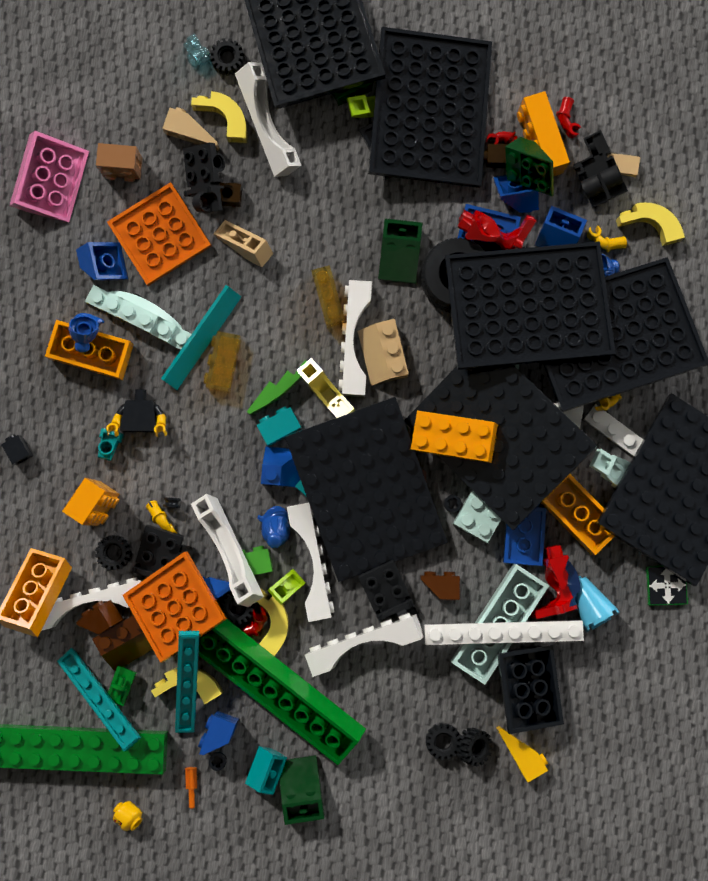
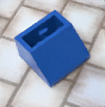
[534,206,587,247]
[198,711,239,755]

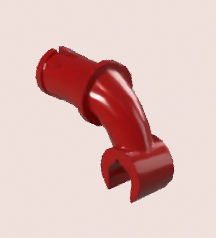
[556,97,581,138]
[486,131,518,144]
[239,607,267,637]

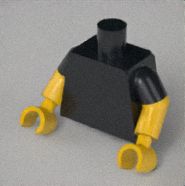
[106,389,167,437]

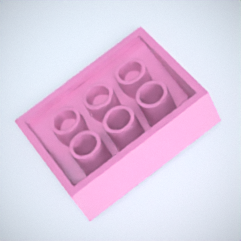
[9,131,89,223]

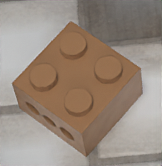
[96,143,143,182]

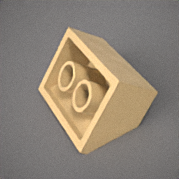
[357,319,409,386]

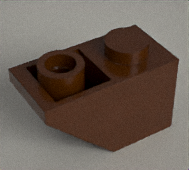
[420,571,460,600]
[76,600,123,634]

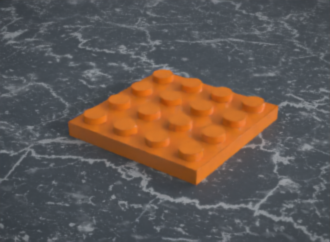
[107,182,211,286]
[123,552,227,663]

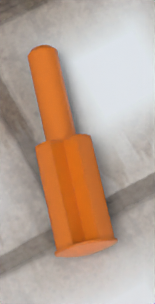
[185,767,197,809]

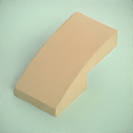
[607,154,640,177]

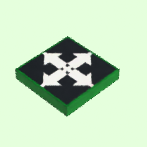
[646,566,688,605]

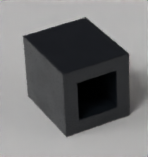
[1,434,33,465]

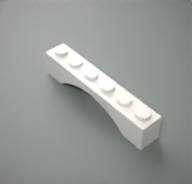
[235,62,302,177]
[339,280,372,397]
[191,494,264,607]
[287,503,335,622]
[41,577,143,631]
[305,613,424,677]

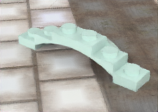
[85,285,191,350]
[589,449,630,488]

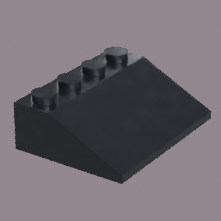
[497,644,564,734]

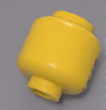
[113,801,143,831]

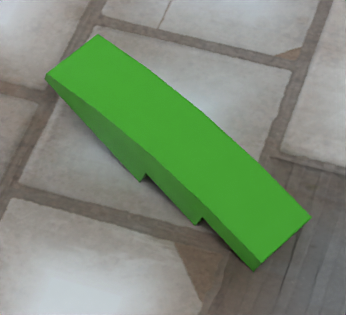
[247,360,307,416]

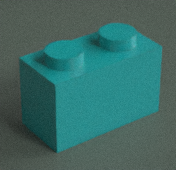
[257,406,302,447]
[245,746,287,795]

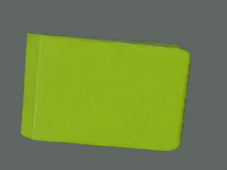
[268,569,306,605]

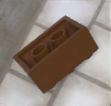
[92,615,153,671]

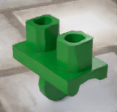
[108,666,137,706]

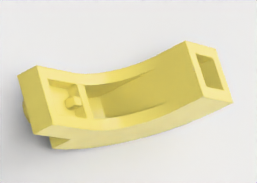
[191,91,247,143]
[616,202,685,246]
[297,358,356,418]
[257,588,289,656]
[151,668,223,704]

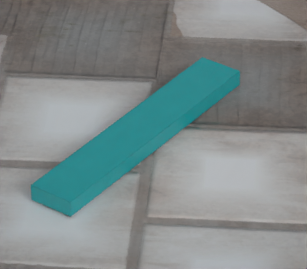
[161,285,241,390]
[175,631,199,733]
[57,648,141,751]

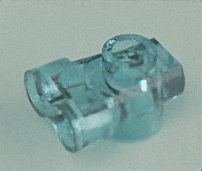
[183,33,210,67]

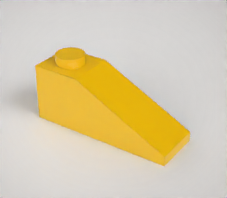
[496,726,548,782]

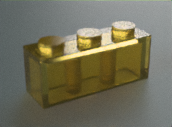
[311,265,345,328]
[204,331,241,393]

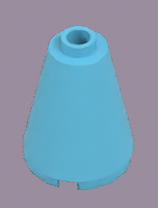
[576,576,620,632]

